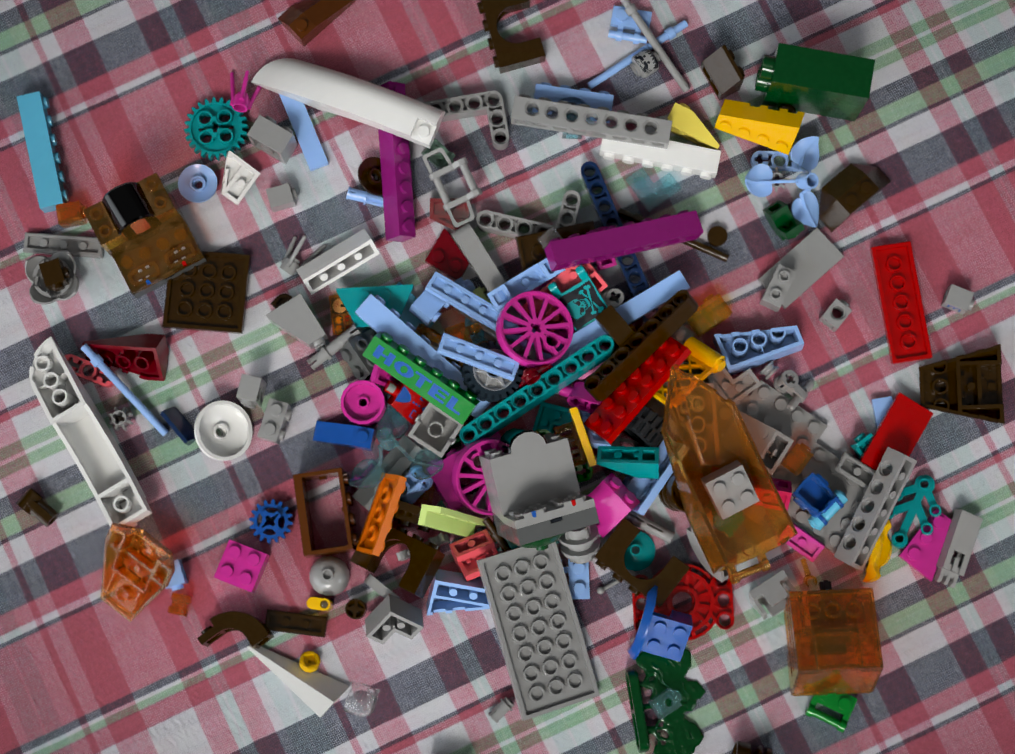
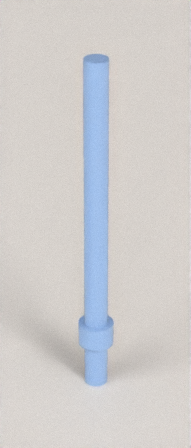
[587,20,688,89]
[80,344,169,437]

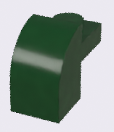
[762,200,805,241]

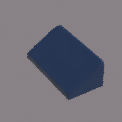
[160,407,196,445]

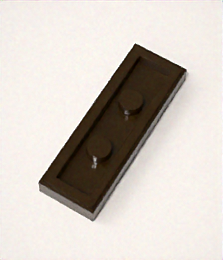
[265,609,328,638]

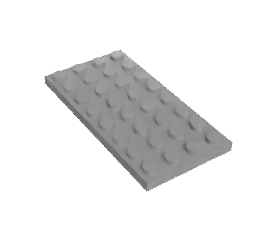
[476,542,600,721]

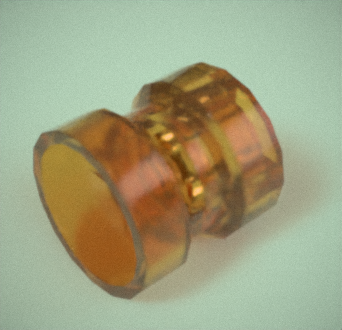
[167,592,192,617]

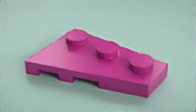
[898,508,951,582]

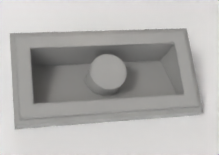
[834,452,876,490]

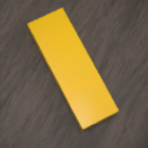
[569,407,597,467]

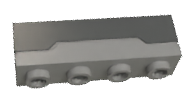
[352,435,424,511]

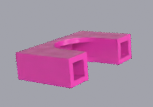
[426,432,511,511]

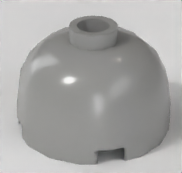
[309,556,350,597]

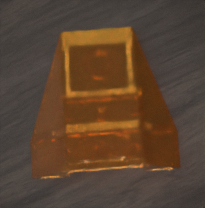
[100,523,175,622]

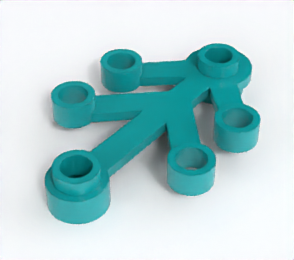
[889,475,942,549]

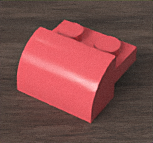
[449,529,499,582]

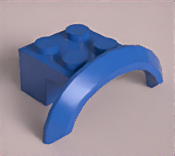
[627,586,693,662]

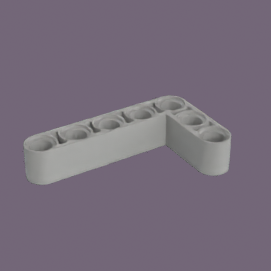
[423,90,509,150]
[476,190,581,239]

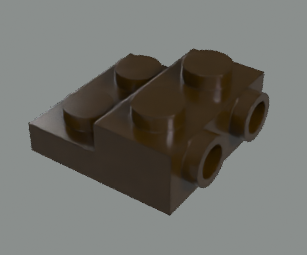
[395,500,435,533]

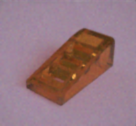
[553,422,587,467]

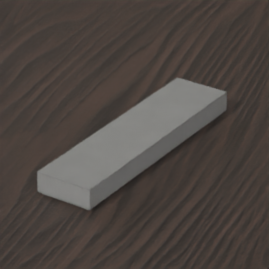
[23,232,105,259]

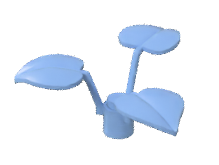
[745,136,819,228]

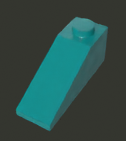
[597,446,659,479]

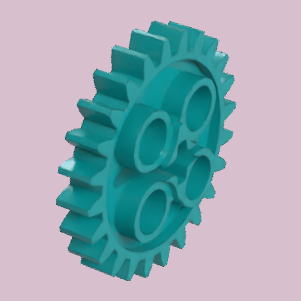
[184,97,249,161]

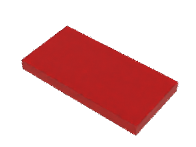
[859,392,934,471]

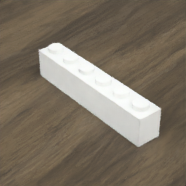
[599,139,721,180]

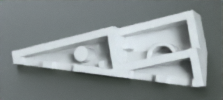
[247,644,349,718]

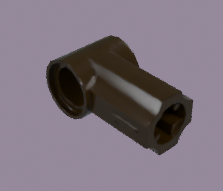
[16,488,59,527]

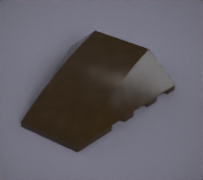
[919,344,1005,424]

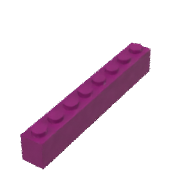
[378,81,416,242]
[544,210,704,272]

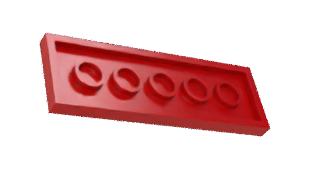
[870,241,933,365]
[583,337,691,445]

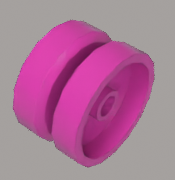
[341,380,386,427]

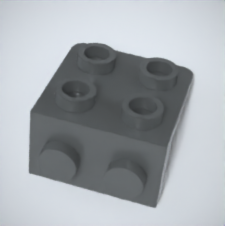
[340,329,377,380]

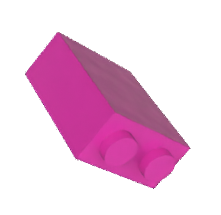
[588,473,640,538]

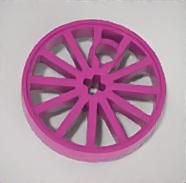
[496,291,573,368]
[452,437,512,515]

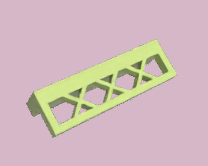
[418,504,485,537]

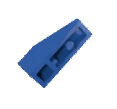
[313,421,376,451]

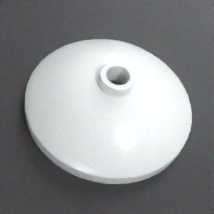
[194,400,253,461]

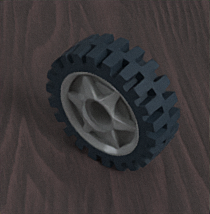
[462,341,523,403]

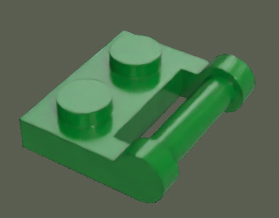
[805,681,858,733]

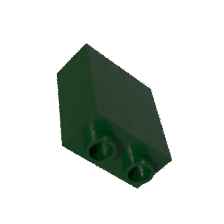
[754,43,875,121]

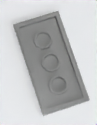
[758,228,844,309]

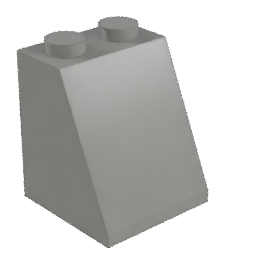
[266,294,329,350]

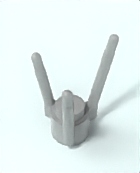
[280,235,327,276]

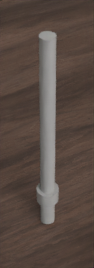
[620,0,690,93]

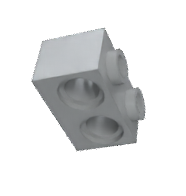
[759,264,797,312]
[236,374,267,409]

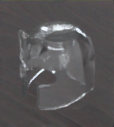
[344,681,381,718]

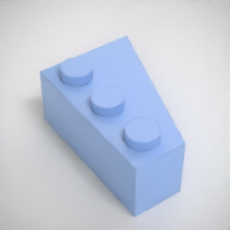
[426,569,490,616]

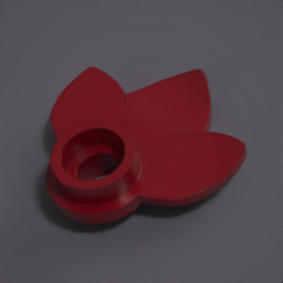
[519,364,553,389]

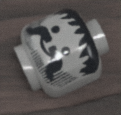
[630,49,660,78]

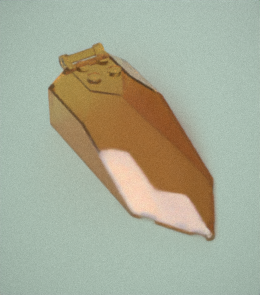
[661,364,798,585]

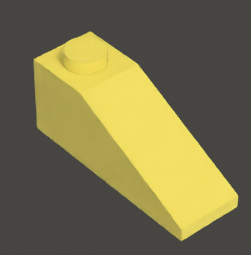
[667,102,720,150]

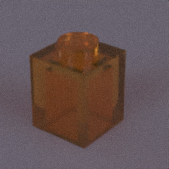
[56,201,88,228]
[781,443,814,476]

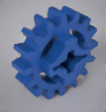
[249,499,294,544]

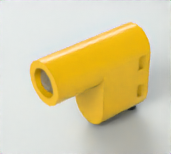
[306,597,333,611]

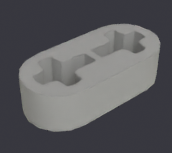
[364,574,400,599]

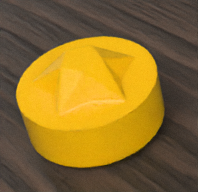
[299,651,320,673]

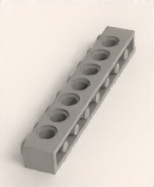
[511,94,672,149]

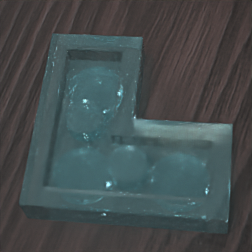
[626,168,681,212]

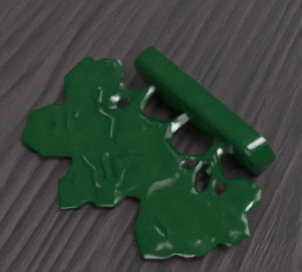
[625,648,706,754]

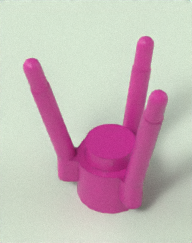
[230,70,262,112]

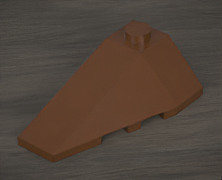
[278,0,356,47]

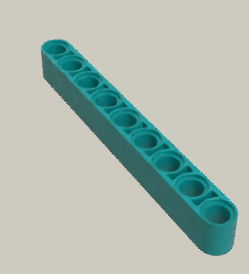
[460,335,615,446]

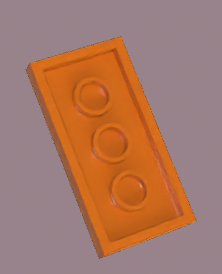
[356,473,407,556]

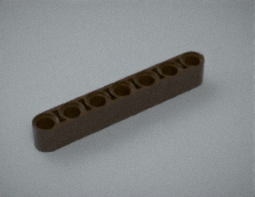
[584,290,698,401]

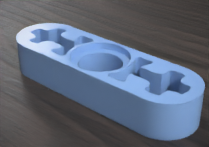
[750,151,800,172]

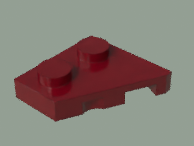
[425,229,469,280]

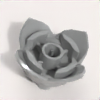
[25,250,79,305]

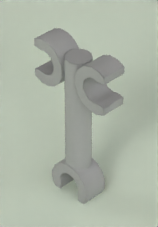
[396,533,450,561]

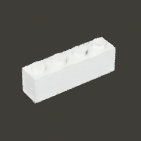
[296,229,380,295]

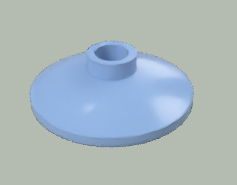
[178,164,218,203]

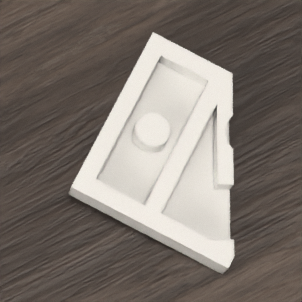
[220,150,261,205]

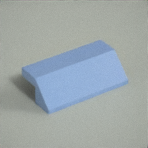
[622,436,689,516]

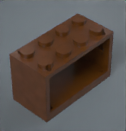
[293,467,359,558]

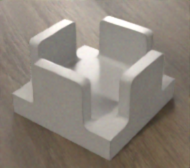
[749,570,798,620]

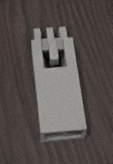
[934,509,983,588]

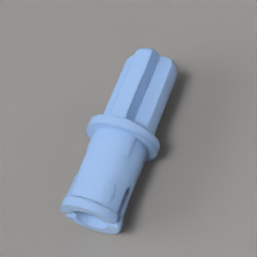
[346,187,384,207]

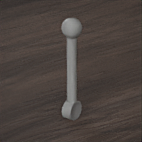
[597,570,635,594]

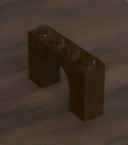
[477,0,546,74]
[594,518,690,608]
[350,525,445,599]

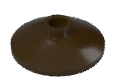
[358,157,383,195]

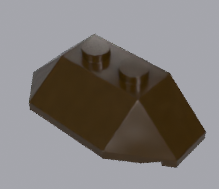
[819,163,891,233]

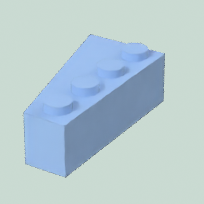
[713,325,804,376]

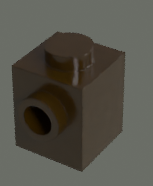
[39,258,70,292]

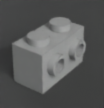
[257,398,293,445]

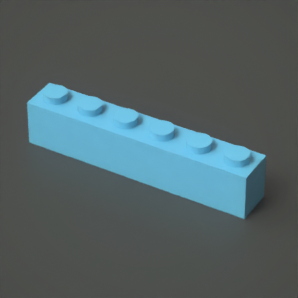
[16,91,69,213]

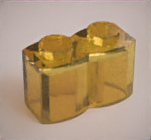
[687,294,733,337]

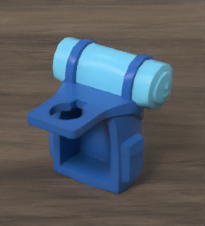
[792,472,848,531]

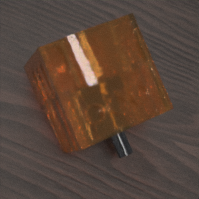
[784,580,884,696]

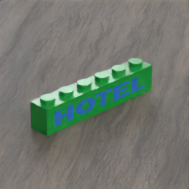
[362,332,480,425]

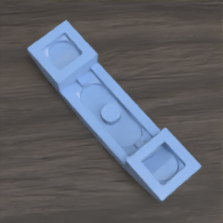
[487,258,566,311]

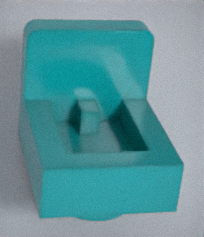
[850,432,874,458]

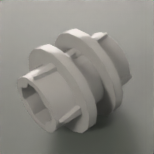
[559,524,601,564]

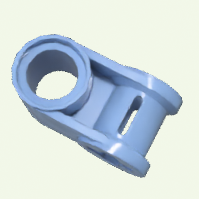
[399,465,433,504]

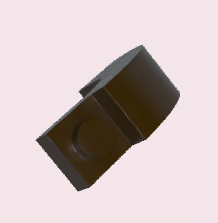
[595,305,634,348]
[197,611,275,649]

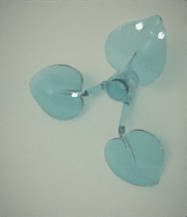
[348,407,444,489]

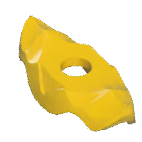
[862,520,892,583]

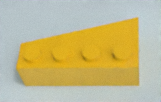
[714,99,805,155]

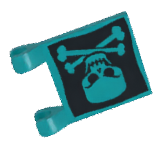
[548,265,608,332]

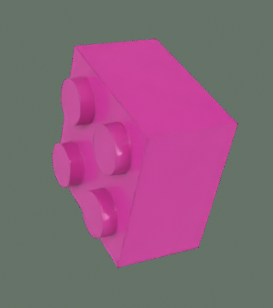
[214,539,270,593]

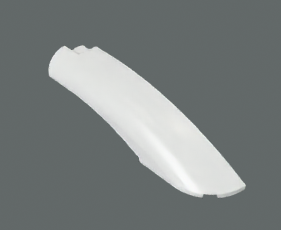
[251,58,445,149]
[29,337,153,532]

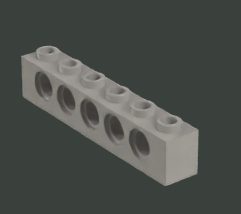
[833,447,917,571]

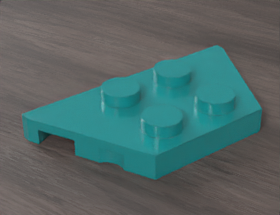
[336,284,414,327]

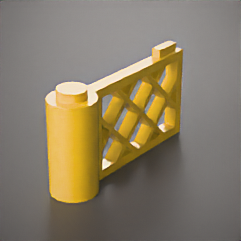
[653,337,726,408]

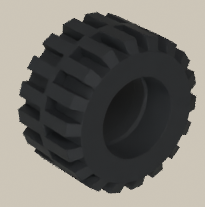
[623,405,671,447]

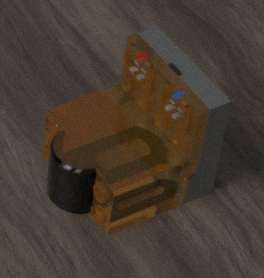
[83,173,207,299]

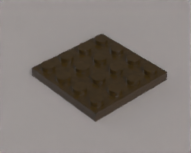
[162,249,251,334]

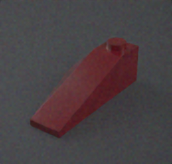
[82,334,169,381]

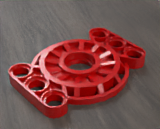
[632,564,734,640]

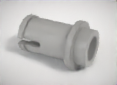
[488,697,514,723]

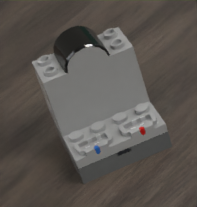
[479,427,599,546]

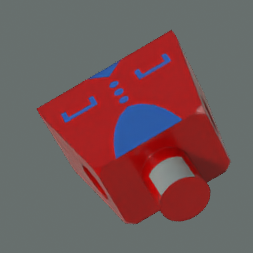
[383,380,429,425]

